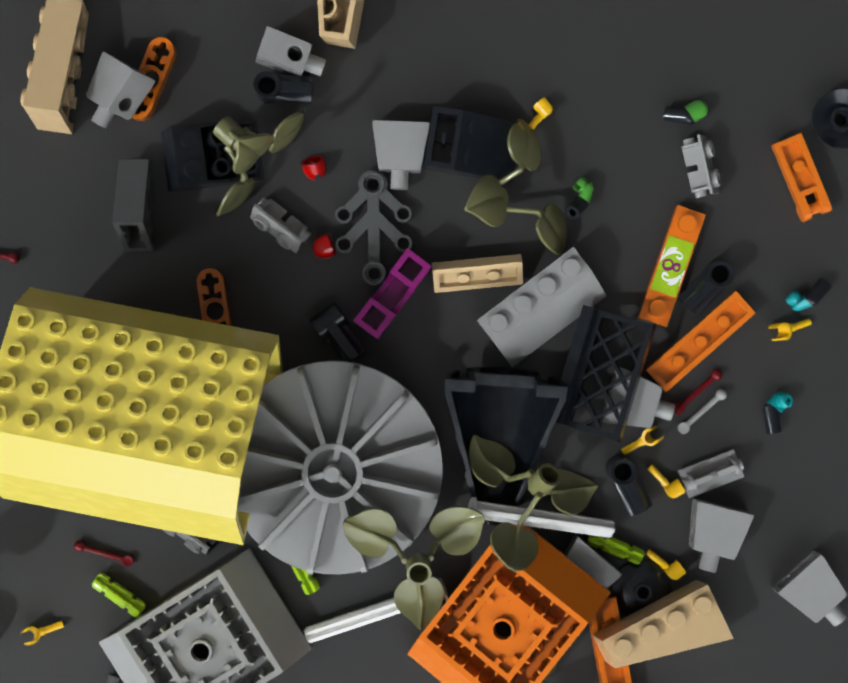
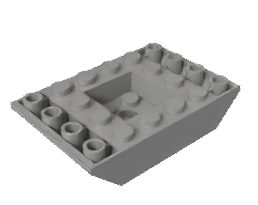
[99,548,312,683]

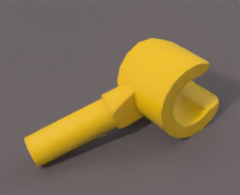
[529,97,553,130]
[768,318,812,341]
[621,425,664,455]
[647,464,685,498]
[645,549,686,580]
[20,620,64,646]

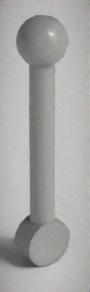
[677,388,727,434]

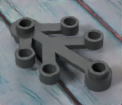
[335,170,413,286]

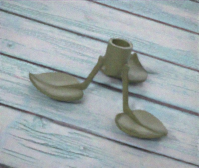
[213,109,305,217]
[464,119,567,255]
[468,435,598,572]
[343,506,485,630]

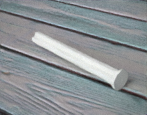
[468,497,615,538]
[304,578,449,643]

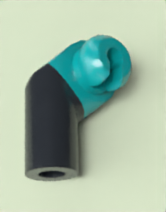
[786,278,831,311]
[763,391,793,434]

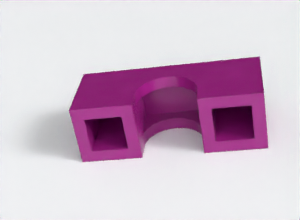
[353,248,432,339]

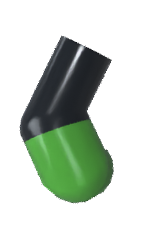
[664,100,708,125]
[566,177,594,219]

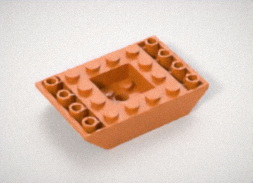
[408,524,611,683]

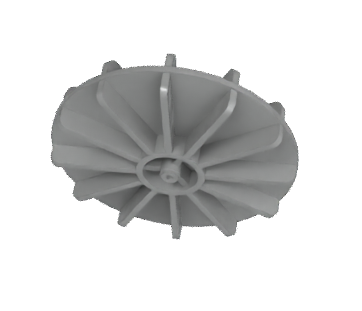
[237,360,443,575]

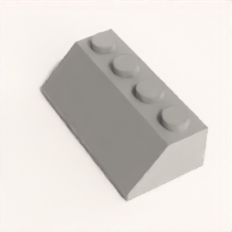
[476,247,607,368]

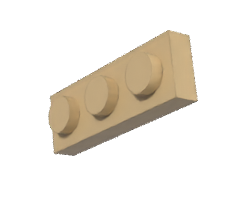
[432,254,523,293]

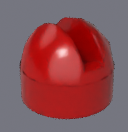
[301,155,326,180]
[312,233,337,259]

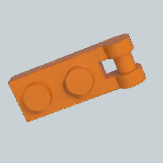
[771,133,832,223]

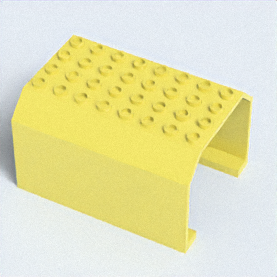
[0,287,283,545]

